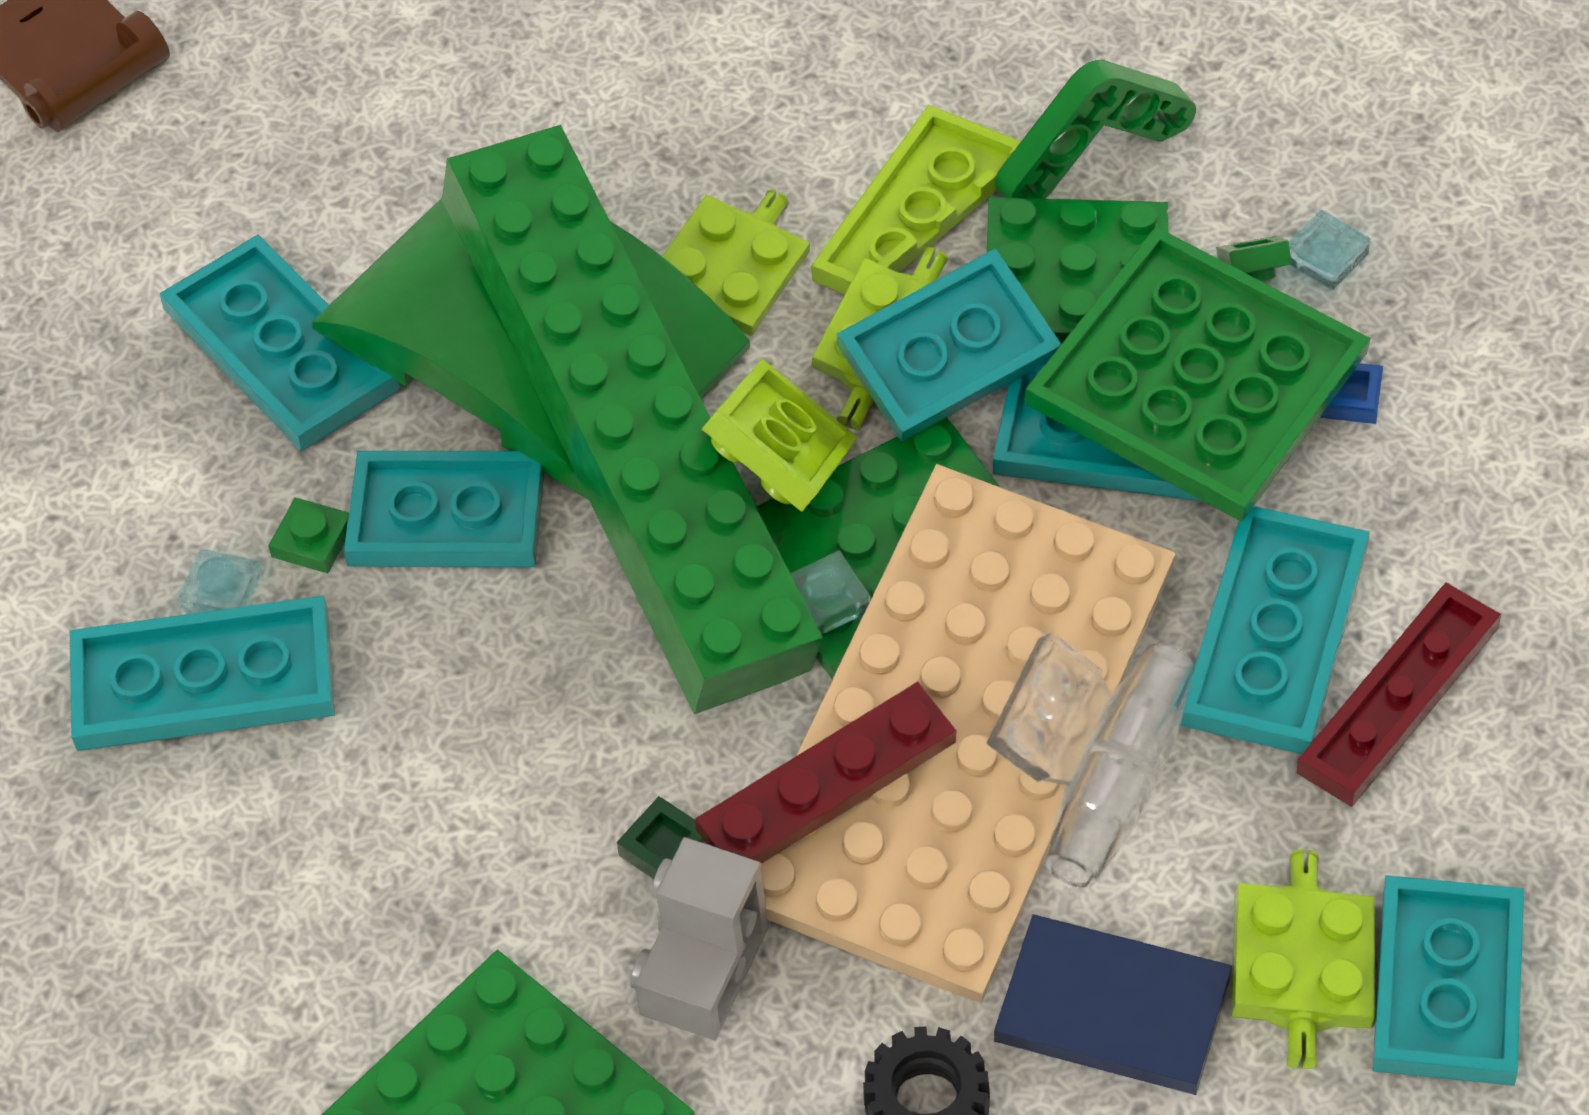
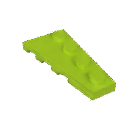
[811,104,1021,294]

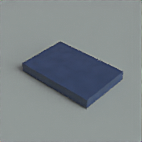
[994,914,1232,1095]

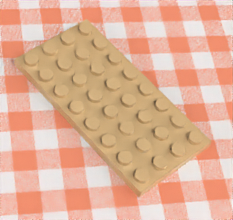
[761,464,1176,1003]

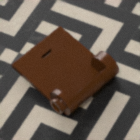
[0,0,170,132]

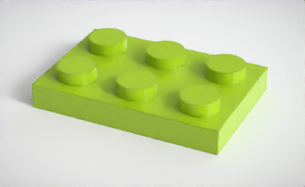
[702,358,858,512]

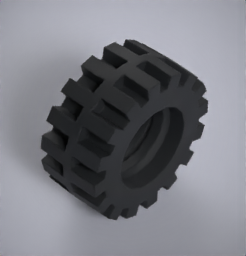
[863,1026,990,1115]

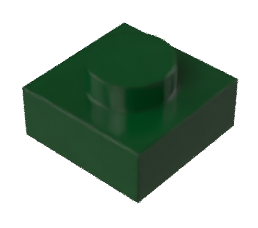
[616,796,706,879]

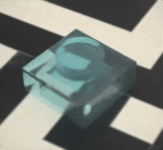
[1289,210,1371,291]
[177,548,262,613]
[791,551,871,635]

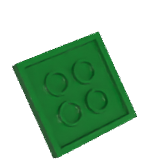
[987,197,1168,344]

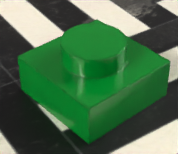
[1216,236,1292,281]
[268,497,349,574]

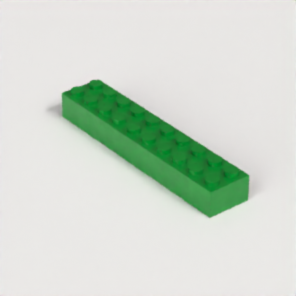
[442,125,823,714]

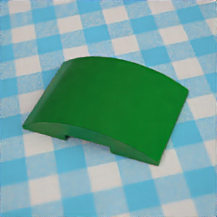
[312,198,750,500]

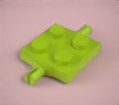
[662,189,810,336]
[811,247,948,431]
[1231,849,1375,1069]

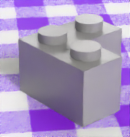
[630,837,769,1041]

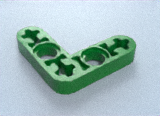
[995,60,1196,198]

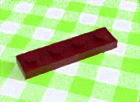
[1296,582,1501,807]
[695,681,957,864]

